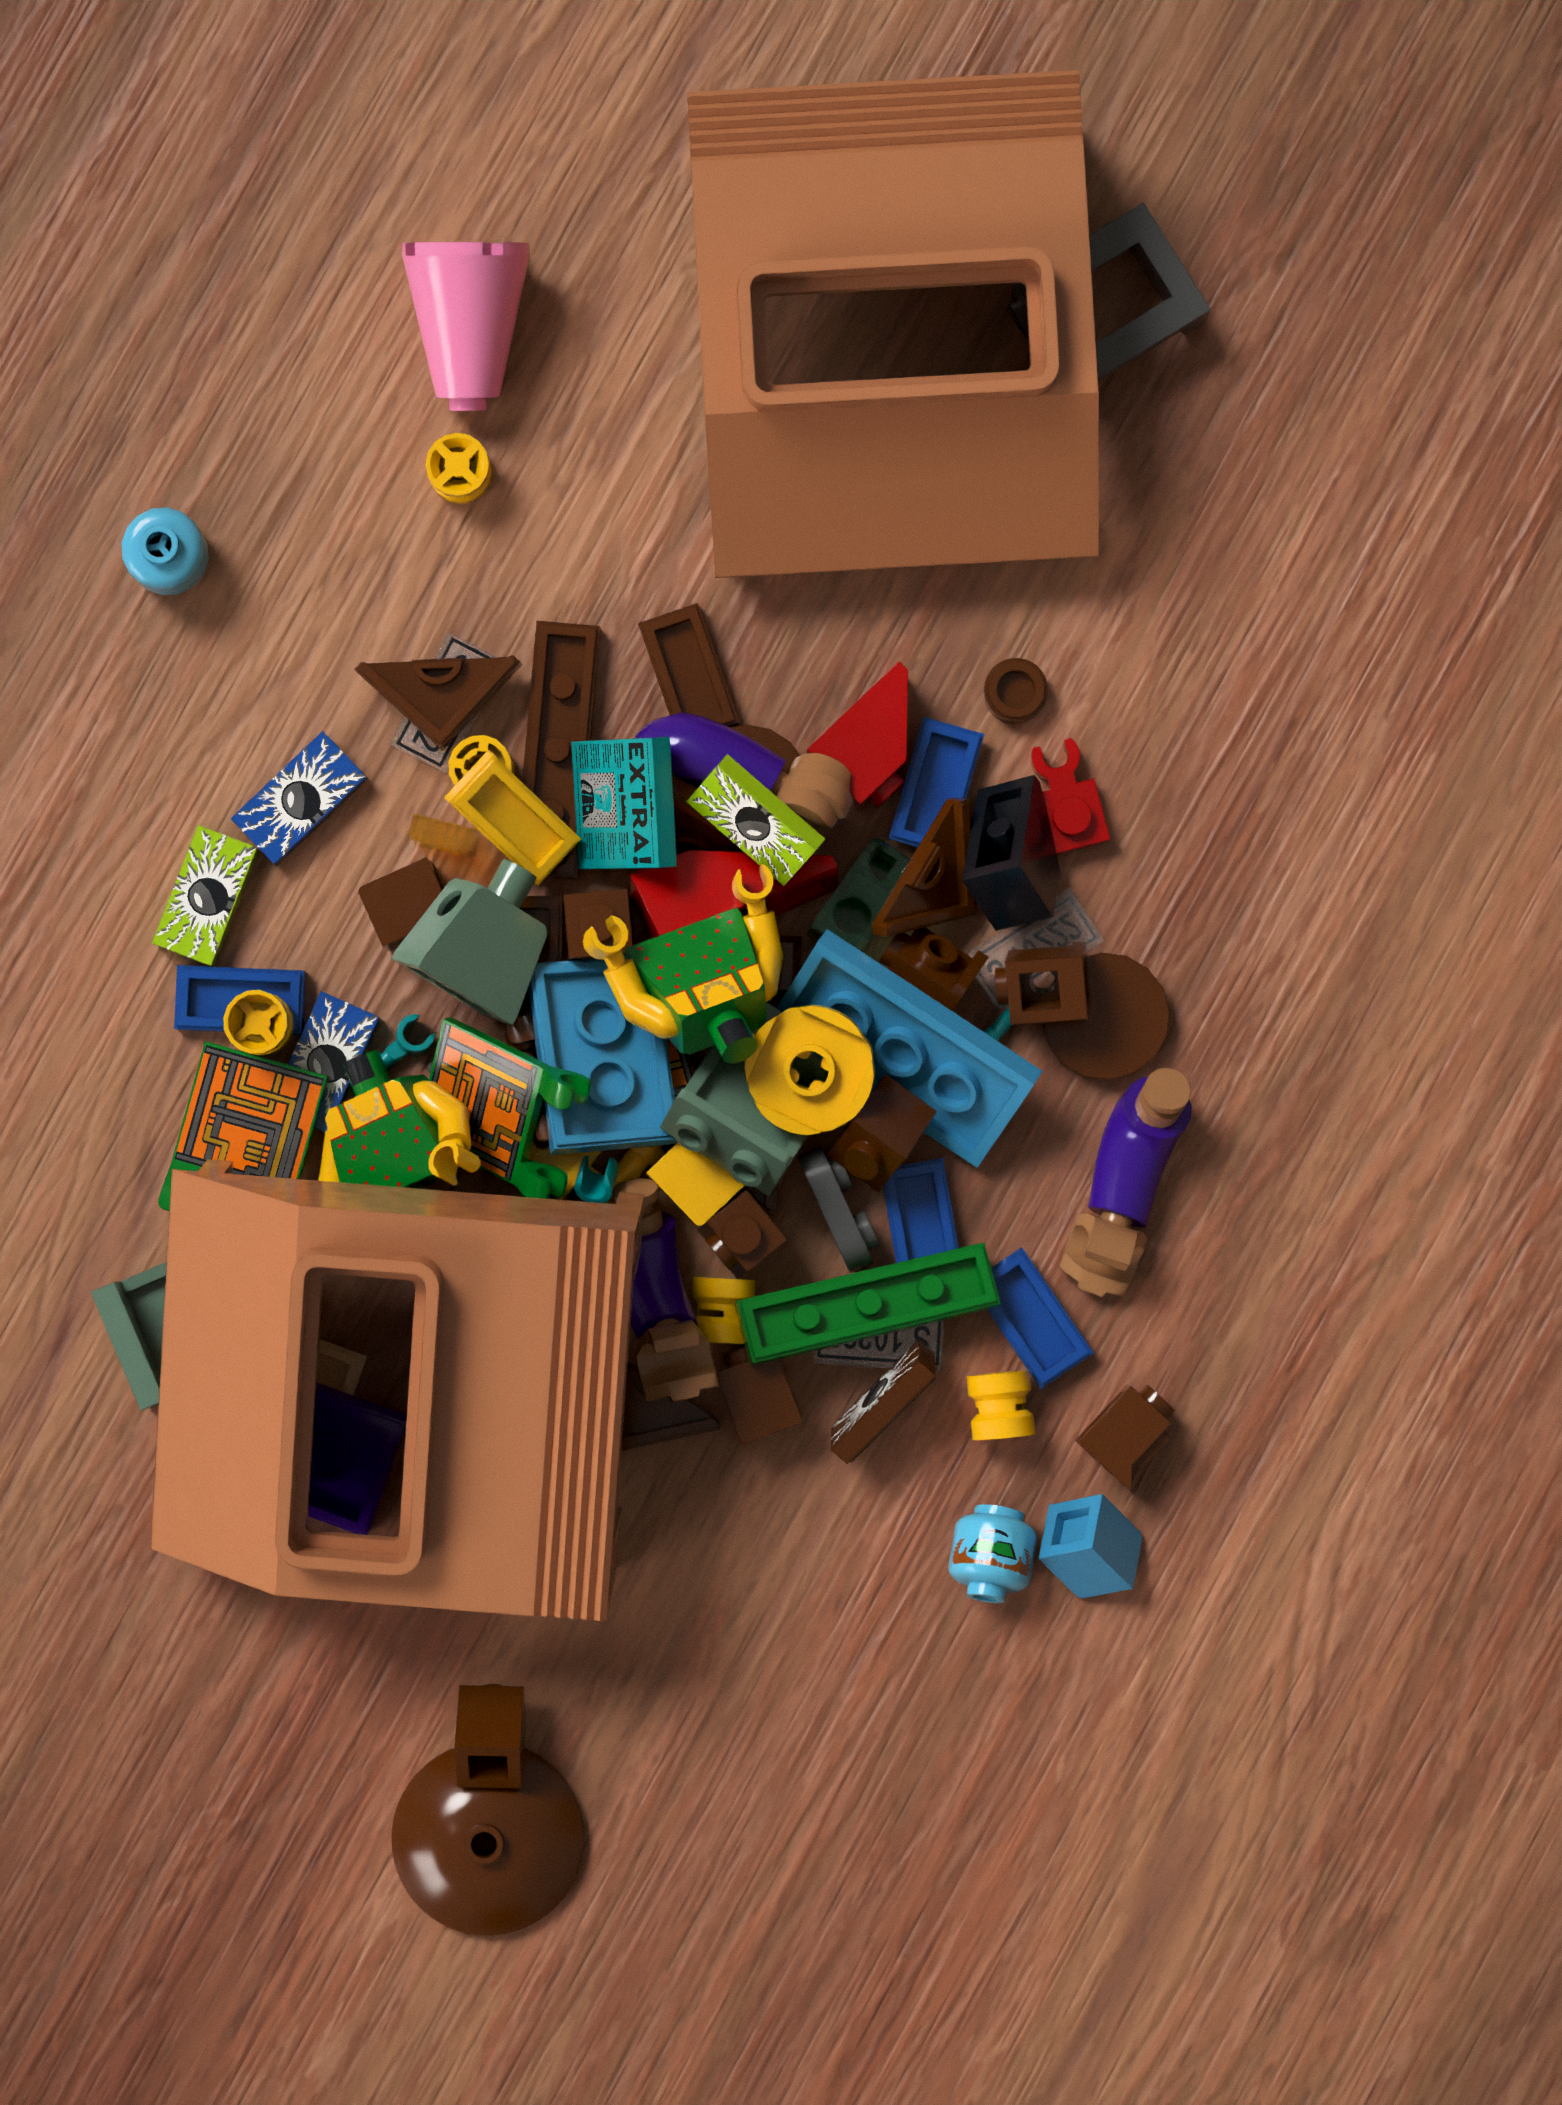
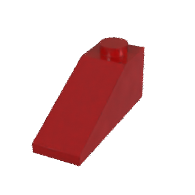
[630,850,838,939]

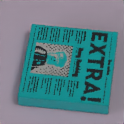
[571,737,677,869]

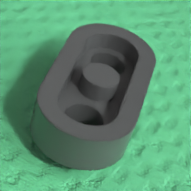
[797,1146,880,1273]

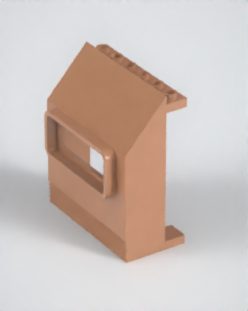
[687,70,1099,578]
[151,1159,645,1622]

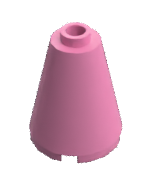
[402,242,530,411]

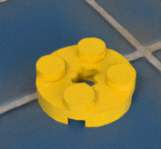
[745,1005,875,1135]

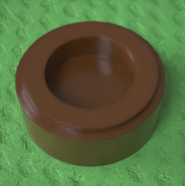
[984,658,1048,724]

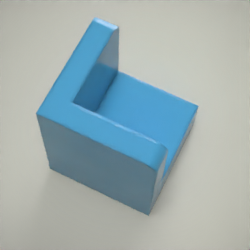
[1038,1494,1142,1598]

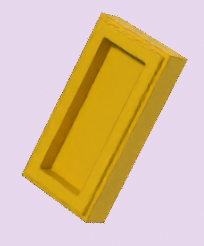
[444,751,581,885]

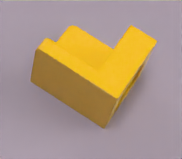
[646,1143,746,1226]

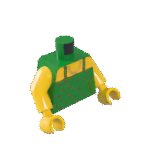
[583,864,783,1064]
[318,1050,481,1189]

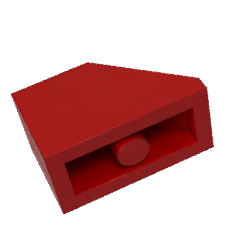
[807,661,908,811]

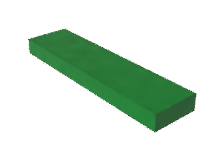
[734,1242,1001,1367]

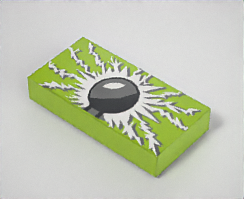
[686,754,825,886]
[152,825,260,967]

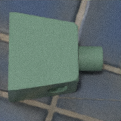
[391,859,548,1025]

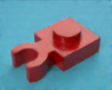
[1030,738,1110,855]

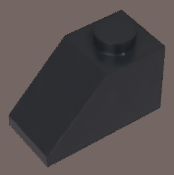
[962,775,1060,931]

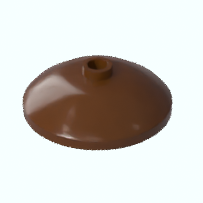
[391,1748,584,1936]

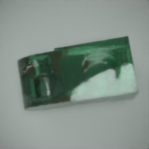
[807,836,911,953]

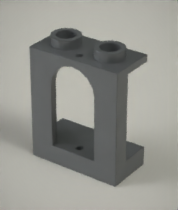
[1008,202,1211,382]

